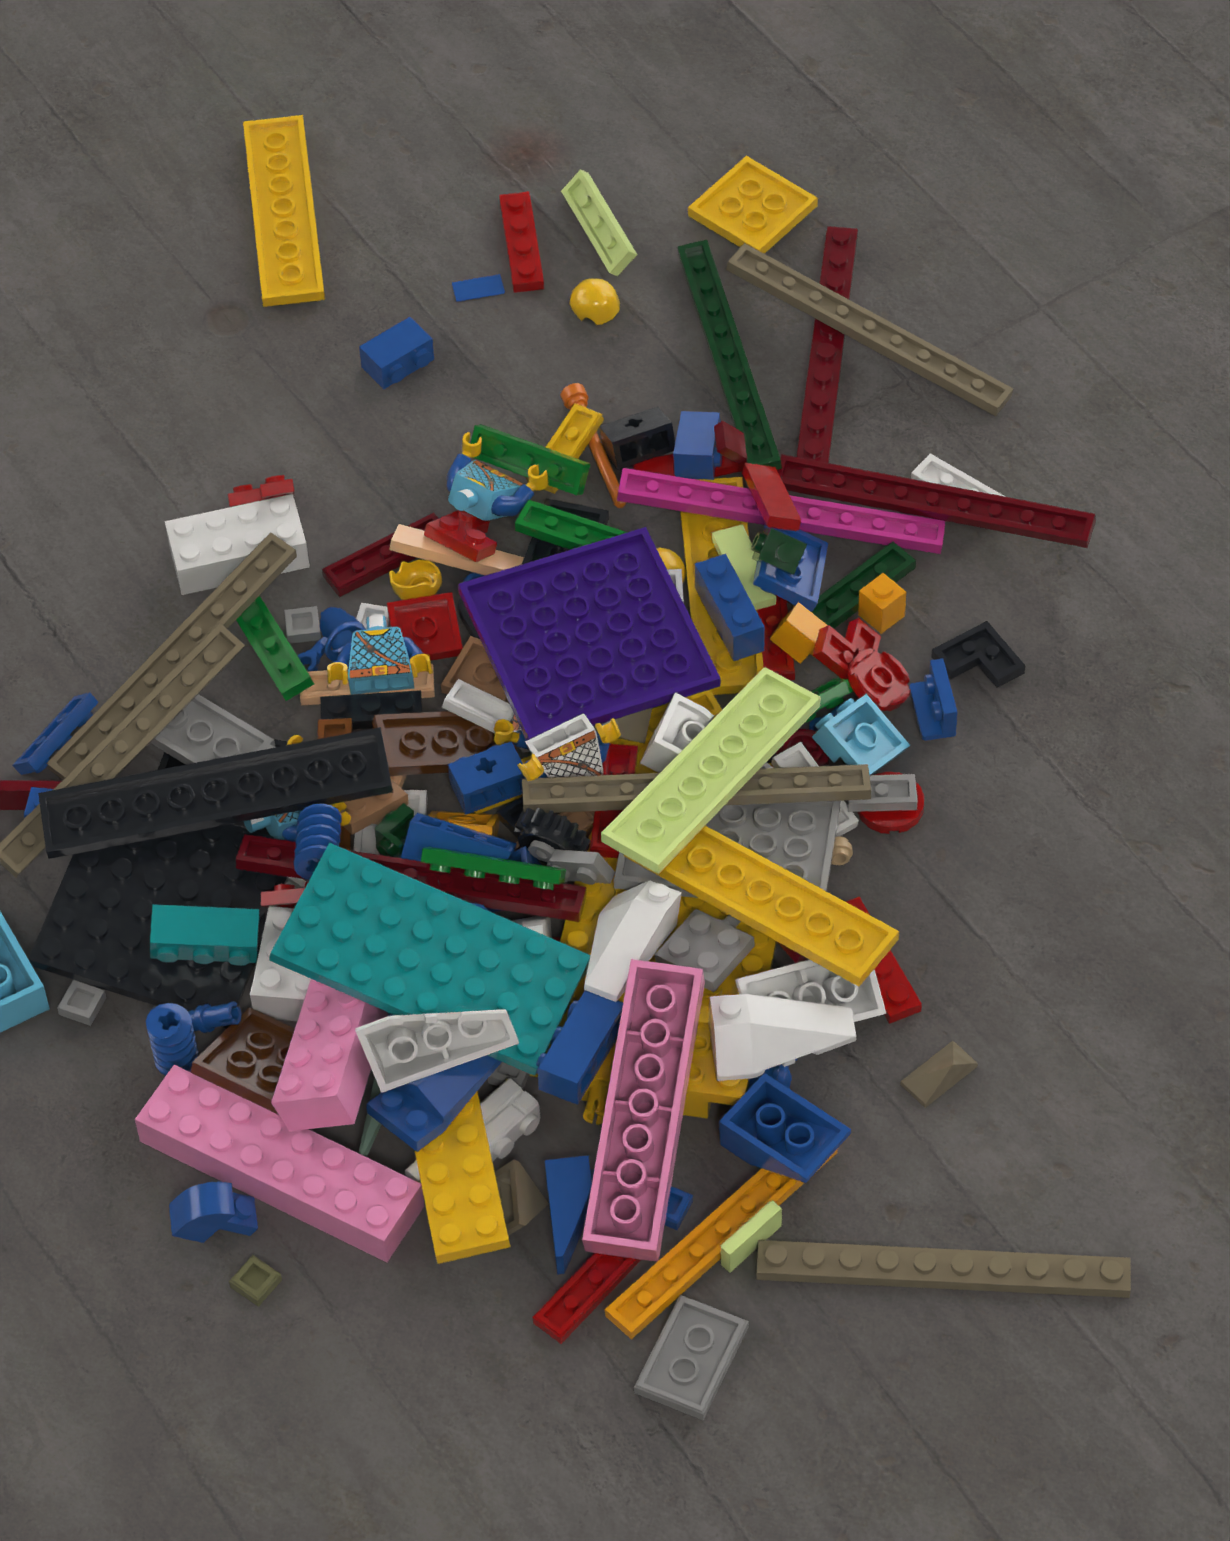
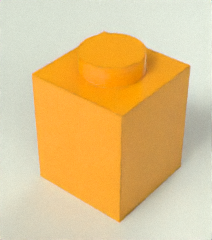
[858,573,906,634]
[770,602,828,664]

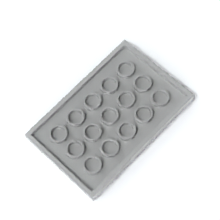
[614,801,841,898]

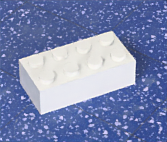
[165,494,310,595]

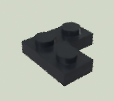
[931,621,1025,688]

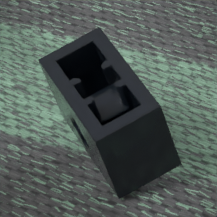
[599,407,675,470]

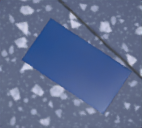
[452,274,505,302]

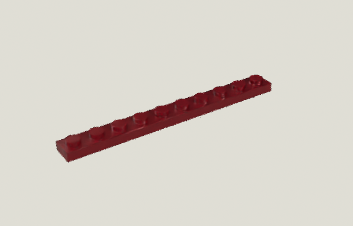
[797,226,858,463]
[777,454,1096,548]
[236,834,586,922]

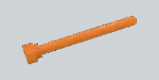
[560,383,626,508]

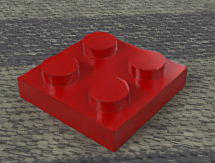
[387,592,463,661]

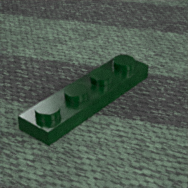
[812,542,916,629]

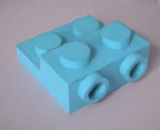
[812,694,910,775]

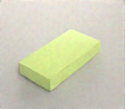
[721,1200,782,1273]

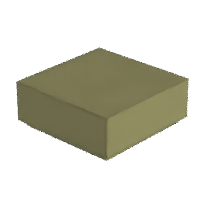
[229,1255,282,1307]

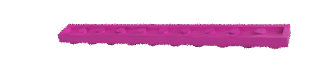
[617,468,945,554]

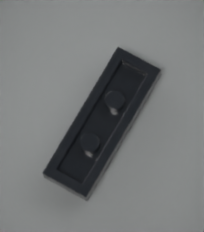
[320,690,422,730]

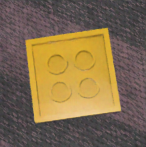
[688,156,818,254]

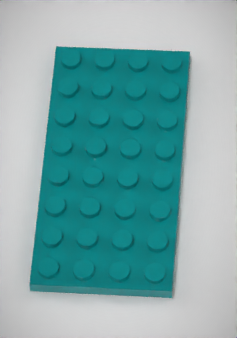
[269,842,591,1076]

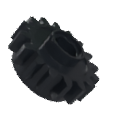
[514,807,591,864]

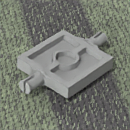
[655,909,755,992]

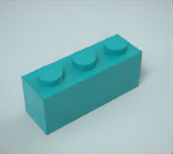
[150,905,259,966]

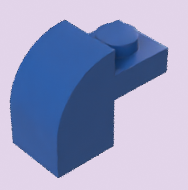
[169,1182,258,1243]

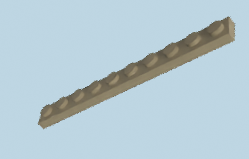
[726,243,1014,416]
[47,532,297,780]
[0,623,245,878]
[522,764,871,813]
[756,1240,1131,1298]

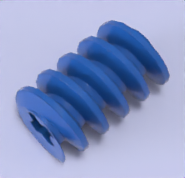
[294,804,342,880]
[146,1003,199,1076]

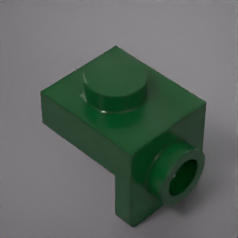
[751,528,807,575]
[374,803,414,858]

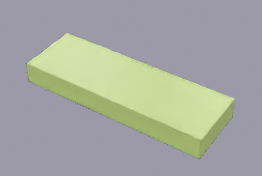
[712,524,776,610]

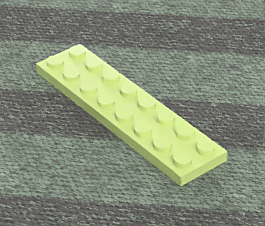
[601,667,821,874]

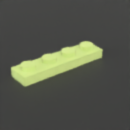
[561,169,637,276]

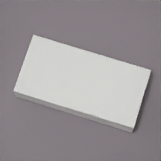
[442,679,514,733]

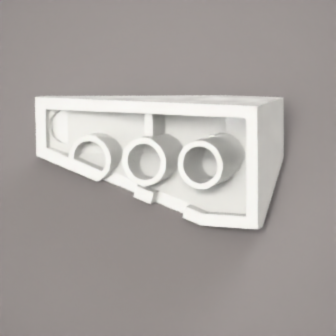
[640,693,773,773]
[584,880,682,1002]
[735,960,887,1022]
[708,994,857,1081]
[355,1009,519,1093]

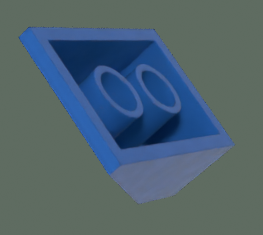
[719,1073,851,1183]

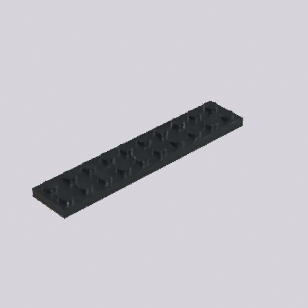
[38,727,393,859]

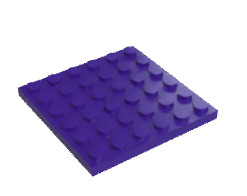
[458,527,721,741]

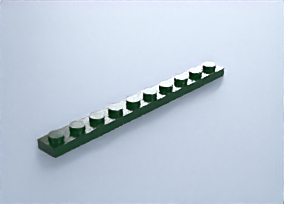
[677,239,782,470]

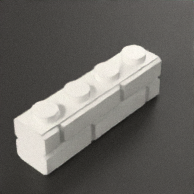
[405,1078,540,1201]

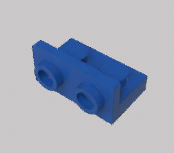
[909,658,958,741]

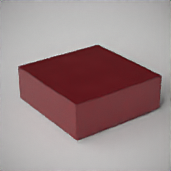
[714,420,747,464]

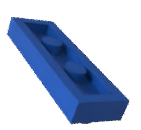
[12,692,98,775]

